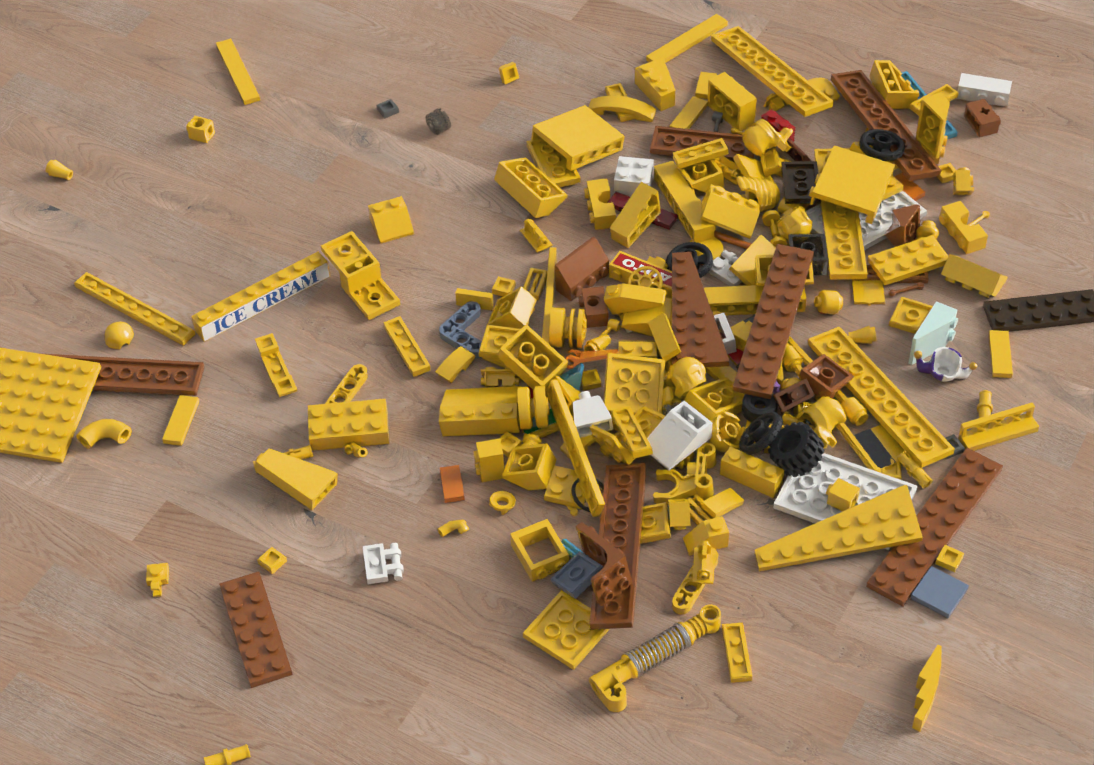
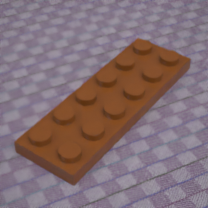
[650,126,755,163]
[219,571,293,688]

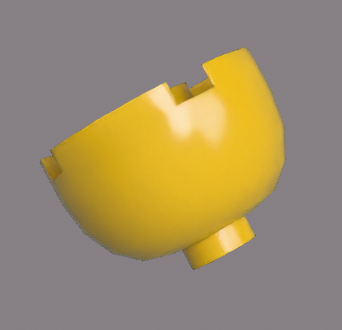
[709,412,745,453]

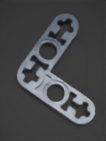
[439,301,481,359]

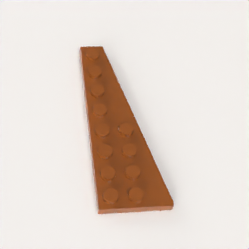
[672,252,729,367]

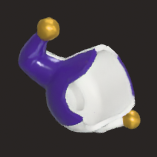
[914,347,977,382]

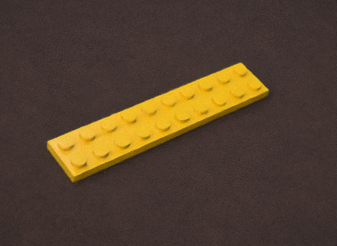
[711,26,833,117]
[814,148,868,280]
[807,327,955,468]

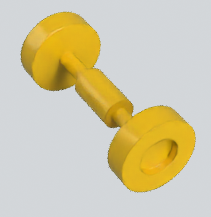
[762,210,788,247]

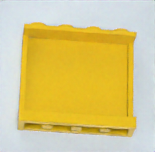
[531,105,625,171]
[809,145,895,224]

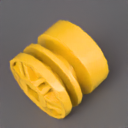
[549,307,587,348]

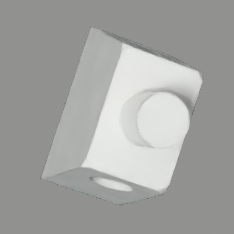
[573,391,613,438]

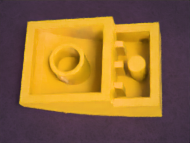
[621,297,672,337]

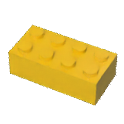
[308,399,390,451]

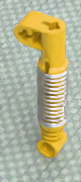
[589,604,721,712]

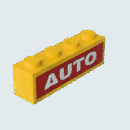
[609,251,672,298]

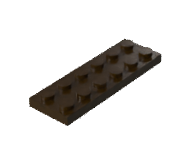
[983,289,1094,332]

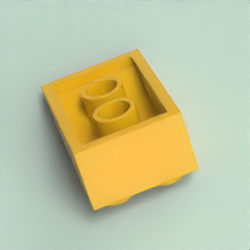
[684,377,745,421]

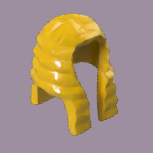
[736,176,780,212]

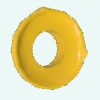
[489,491,516,515]

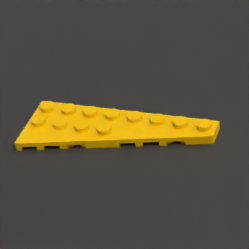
[754,485,923,572]

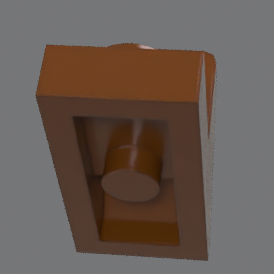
[773,378,815,413]

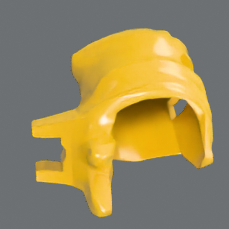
[742,119,793,156]
[797,396,846,449]

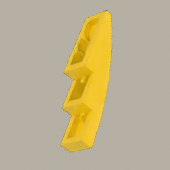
[912,645,942,732]

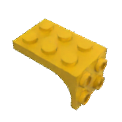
[589,406,665,465]

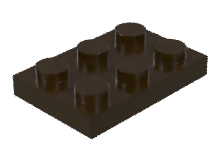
[781,161,821,204]

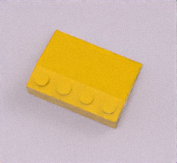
[439,386,522,437]

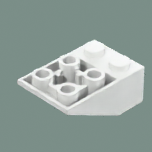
[647,401,712,470]

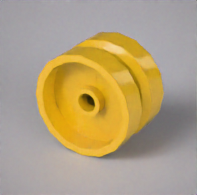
[517,385,549,430]

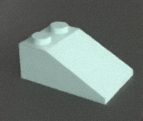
[908,301,958,365]

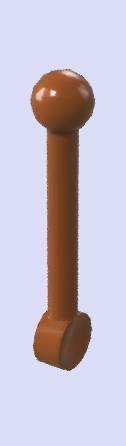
[889,282,924,297]

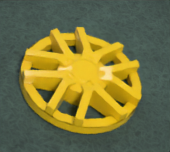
[628,266,663,289]

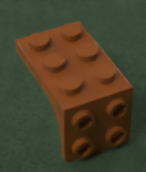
[576,522,632,606]

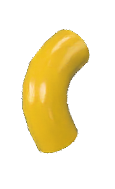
[76,419,132,449]

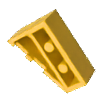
[635,57,675,111]
[869,60,920,109]
[610,182,661,248]

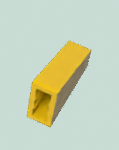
[255,448,338,510]

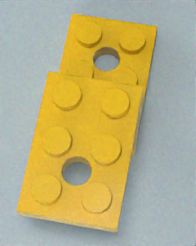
[321,231,401,320]

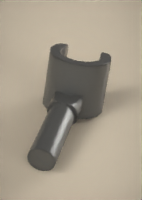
[712,111,723,132]

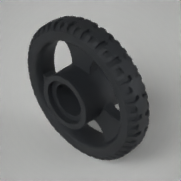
[859,129,905,161]
[666,242,713,278]
[739,412,783,455]

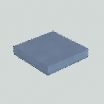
[550,551,604,599]
[911,566,969,618]

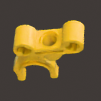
[653,442,717,504]

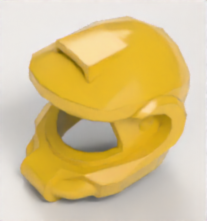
[777,205,813,243]
[666,357,706,400]

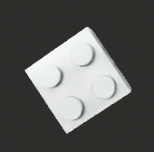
[614,156,654,197]

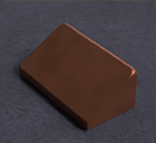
[785,138,811,161]

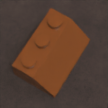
[555,236,609,301]

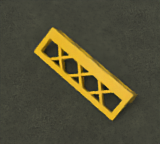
[958,402,1039,451]

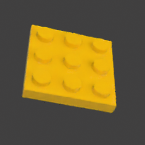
[603,353,665,415]
[523,590,610,670]

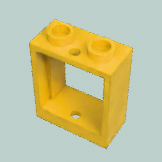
[510,519,569,582]

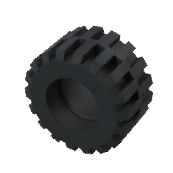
[768,422,824,477]

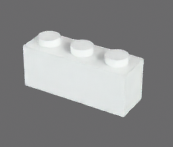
[956,73,1012,107]

